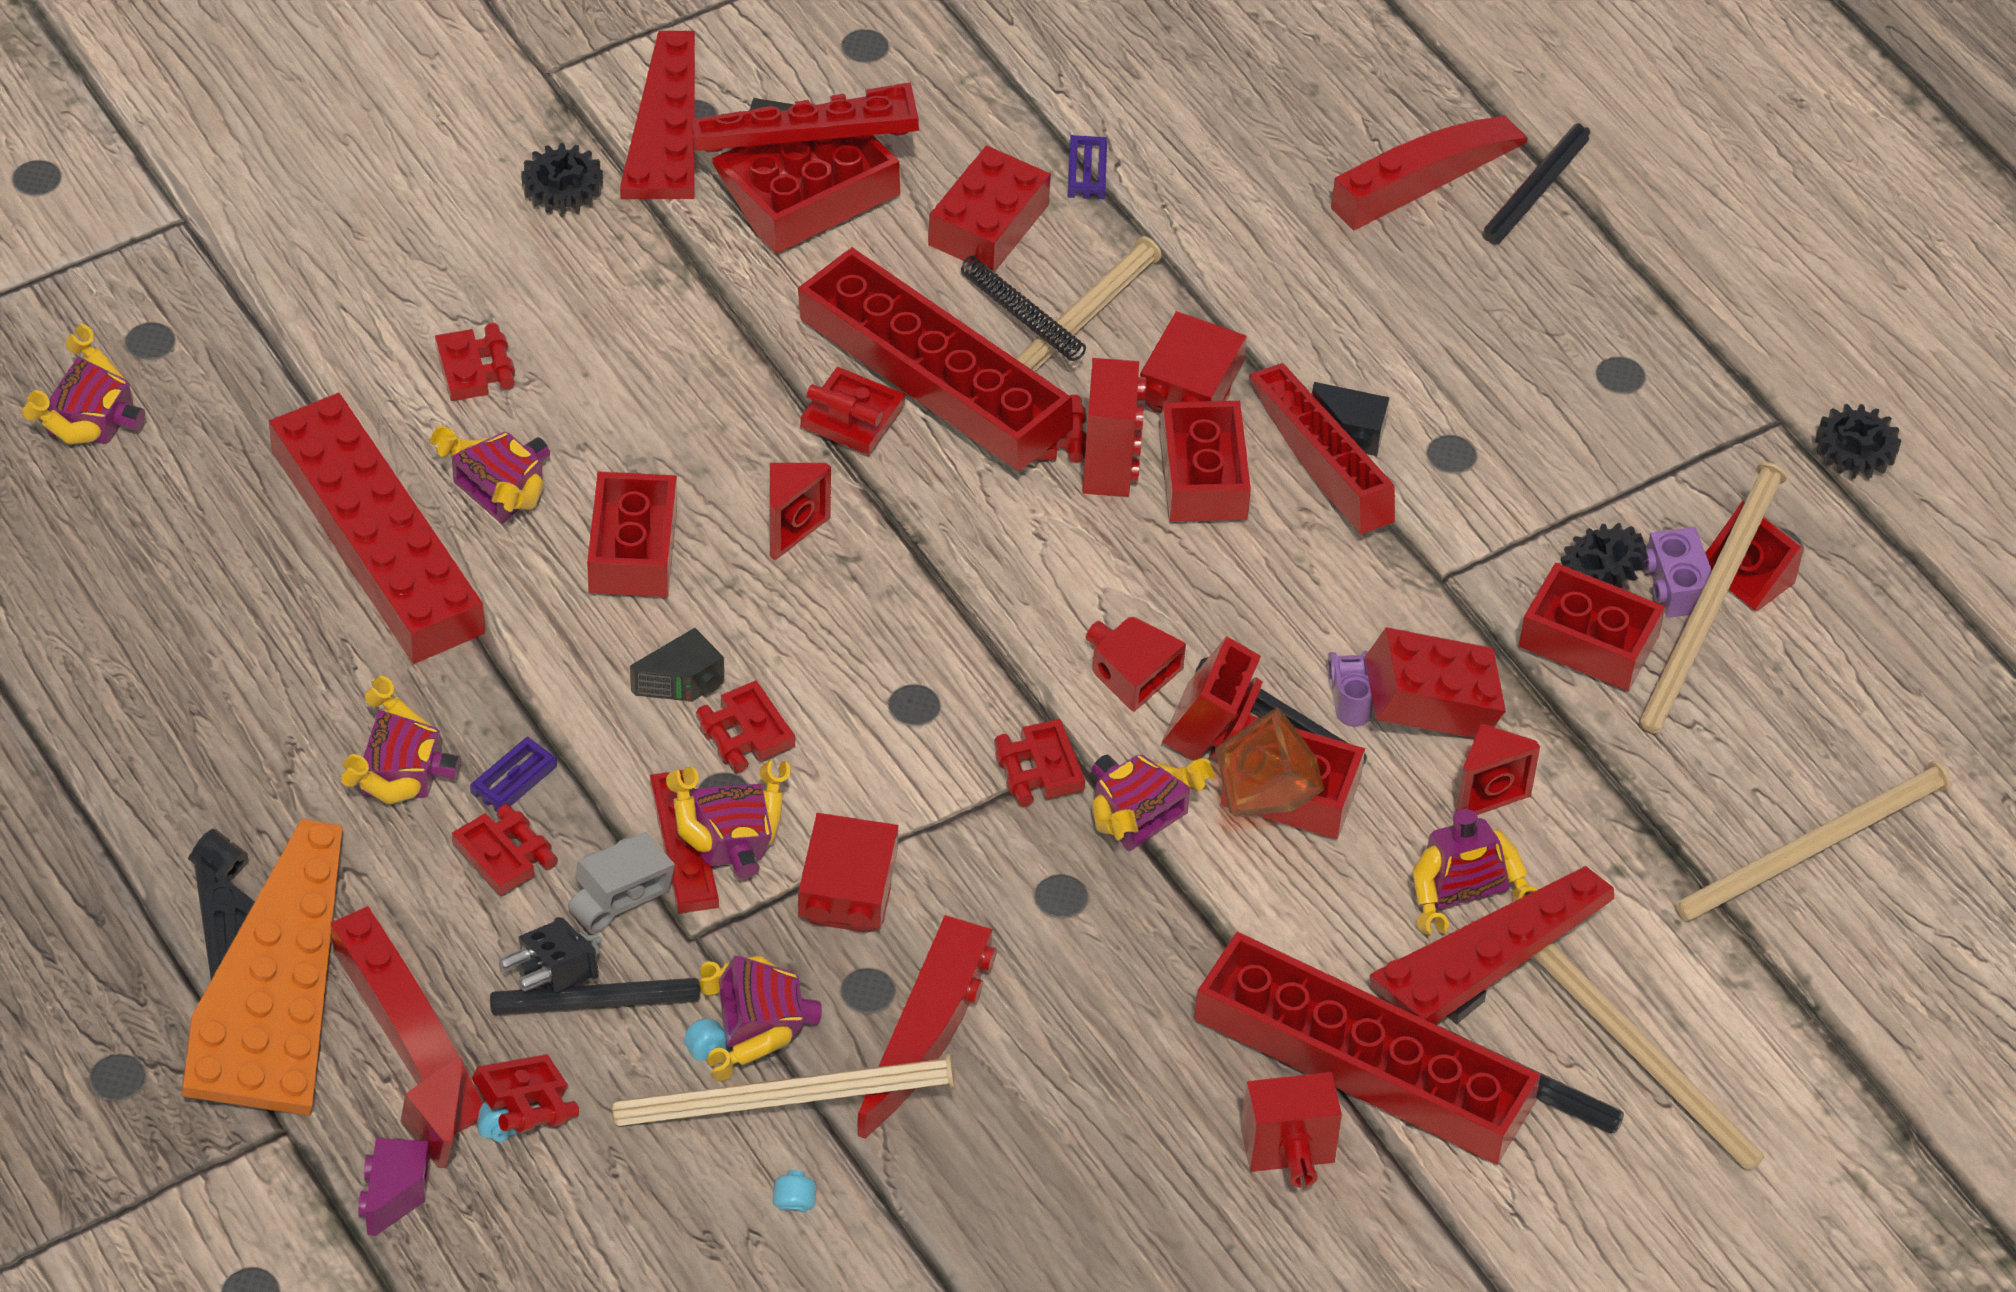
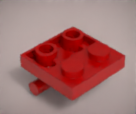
[800,366,905,455]

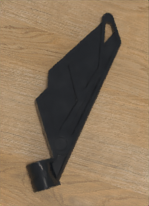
[188,829,255,980]

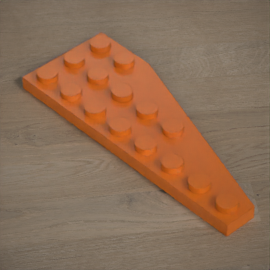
[181,819,343,1116]

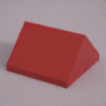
[769,463,831,561]
[1705,501,1804,611]
[1456,723,1540,815]
[400,1058,463,1168]

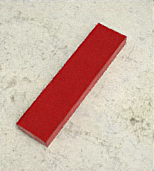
[650,770,719,914]

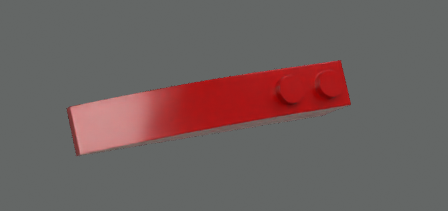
[1331,116,1528,231]
[1249,363,1395,534]
[330,906,483,1135]
[858,915,997,1139]

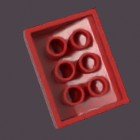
[712,135,901,254]

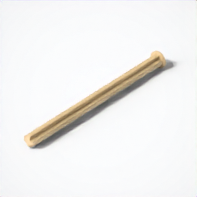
[1015,236,1161,372]
[1640,462,1787,734]
[1676,761,1951,921]
[1533,943,1764,1171]
[612,1053,956,1126]

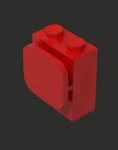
[1140,311,1247,413]
[1162,636,1263,762]
[798,813,899,932]

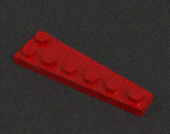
[620,30,695,199]
[691,82,919,152]
[1369,866,1615,1024]

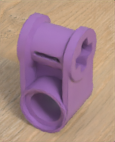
[1327,651,1373,726]

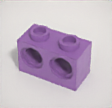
[1644,527,1712,618]

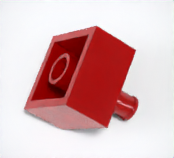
[1241,1072,1342,1188]

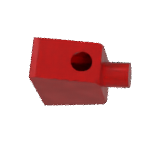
[1085,617,1186,712]

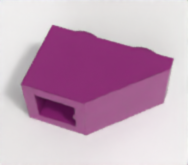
[358,1138,430,1236]

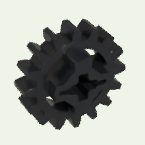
[521,143,603,214]
[1815,404,1901,478]
[1561,523,1649,588]

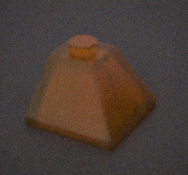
[1215,707,1324,817]

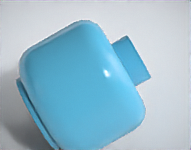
[684,1019,730,1061]
[477,1101,518,1142]
[772,1170,817,1212]

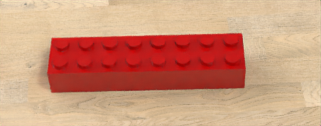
[797,247,1073,472]
[268,392,485,664]
[1194,931,1541,1165]

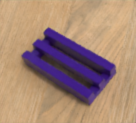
[1068,135,1107,199]
[470,737,557,812]

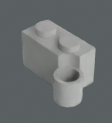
[568,832,675,934]

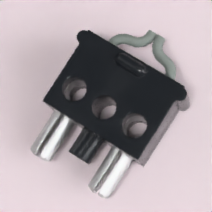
[498,917,602,993]

